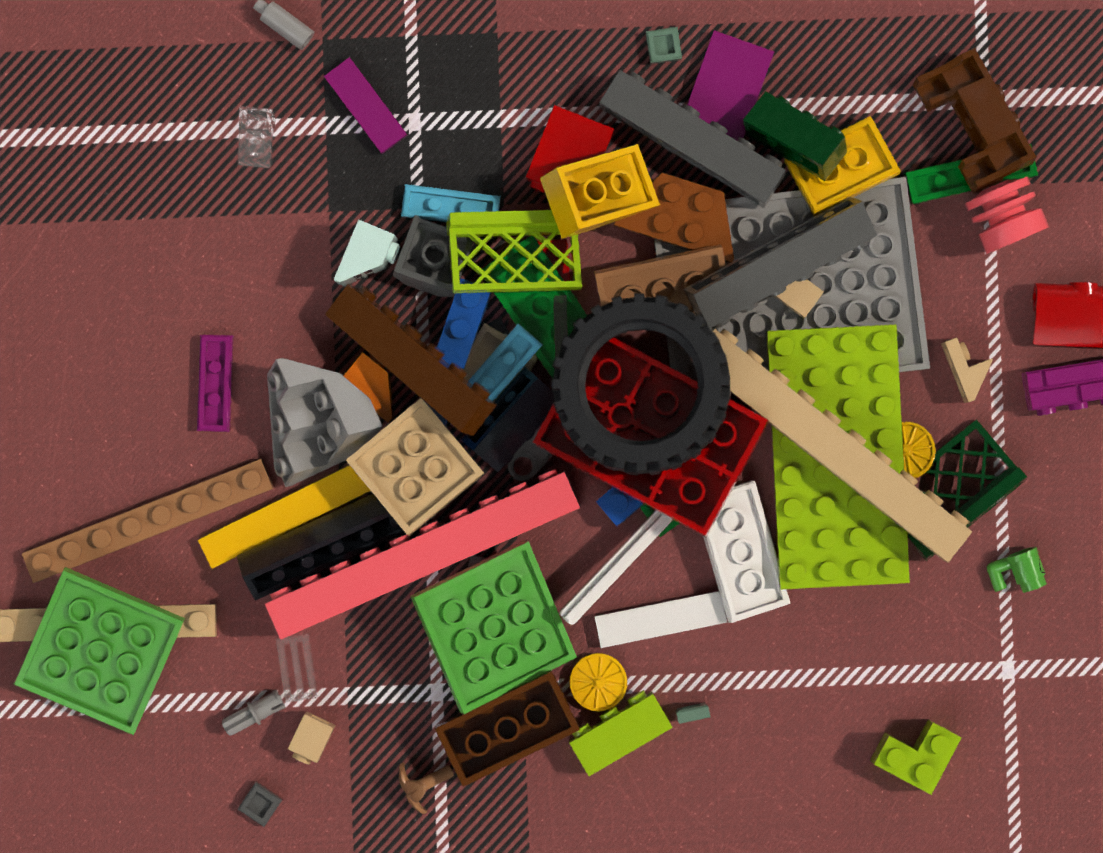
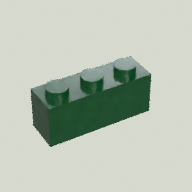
[743,91,847,181]

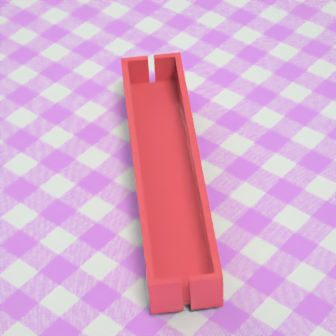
[265,469,580,640]

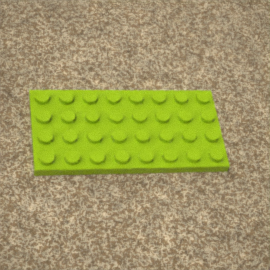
[766,324,910,590]

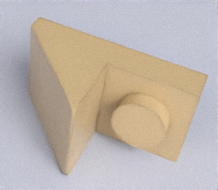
[941,338,993,403]

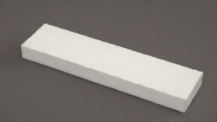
[595,591,727,648]

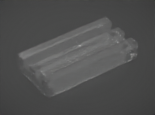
[276,633,318,703]

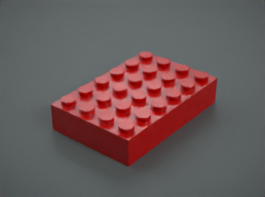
[533,338,768,538]

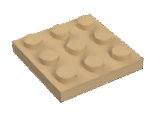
[346,398,484,536]

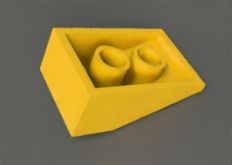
[540,144,660,239]

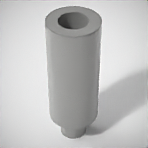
[253,0,315,50]

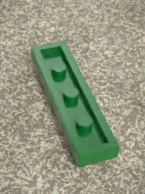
[904,144,1038,205]

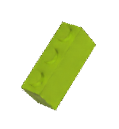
[569,690,673,776]

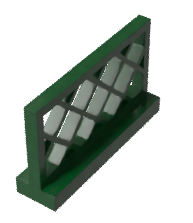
[907,419,1027,562]

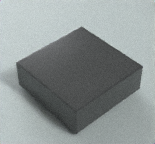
[238,781,283,827]

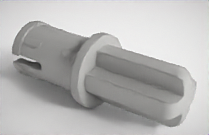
[222,690,286,736]

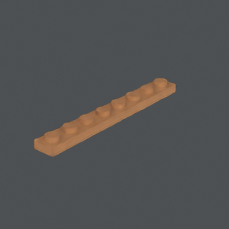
[22,459,274,583]

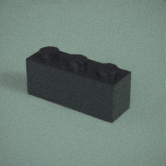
[461,367,554,472]

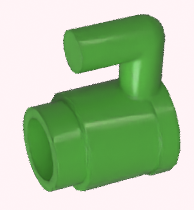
[987,546,1047,593]

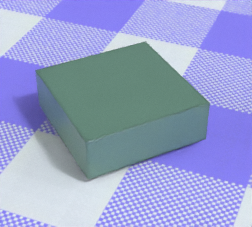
[646,27,682,65]
[675,702,710,724]

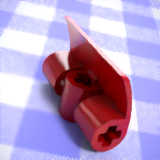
[1032,282,1103,348]

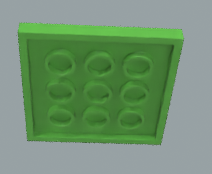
[410,540,577,714]
[14,567,185,735]

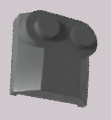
[393,215,474,297]

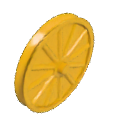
[902,422,936,478]
[570,653,627,712]

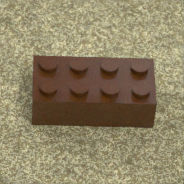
[435,670,580,787]

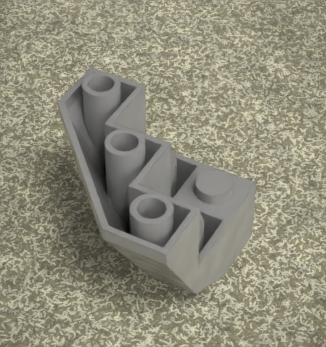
[267,358,382,487]

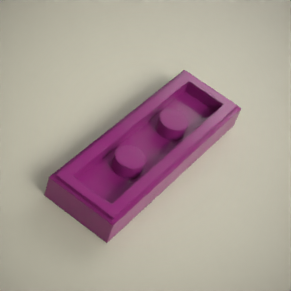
[324,57,408,154]
[197,335,234,432]

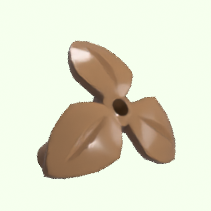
[399,762,454,814]

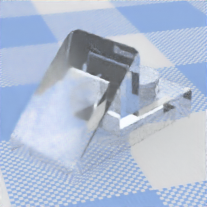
[238,106,276,168]

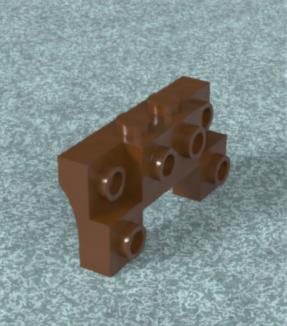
[913,48,1037,194]

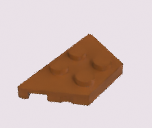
[614,173,734,263]

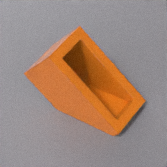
[344,352,394,423]

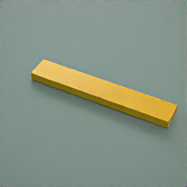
[198,465,371,569]

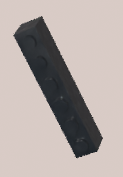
[237,494,432,601]

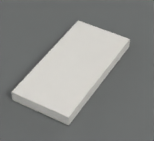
[703,480,791,623]

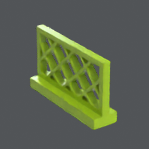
[446,210,582,293]

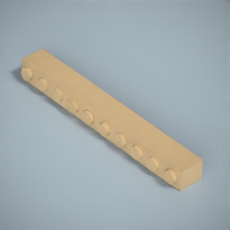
[689,328,972,562]

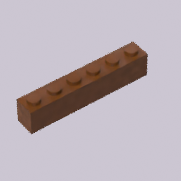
[325,284,496,436]

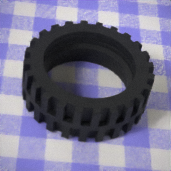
[551,293,731,476]

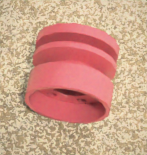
[965,177,1049,254]

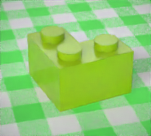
[870,719,962,795]

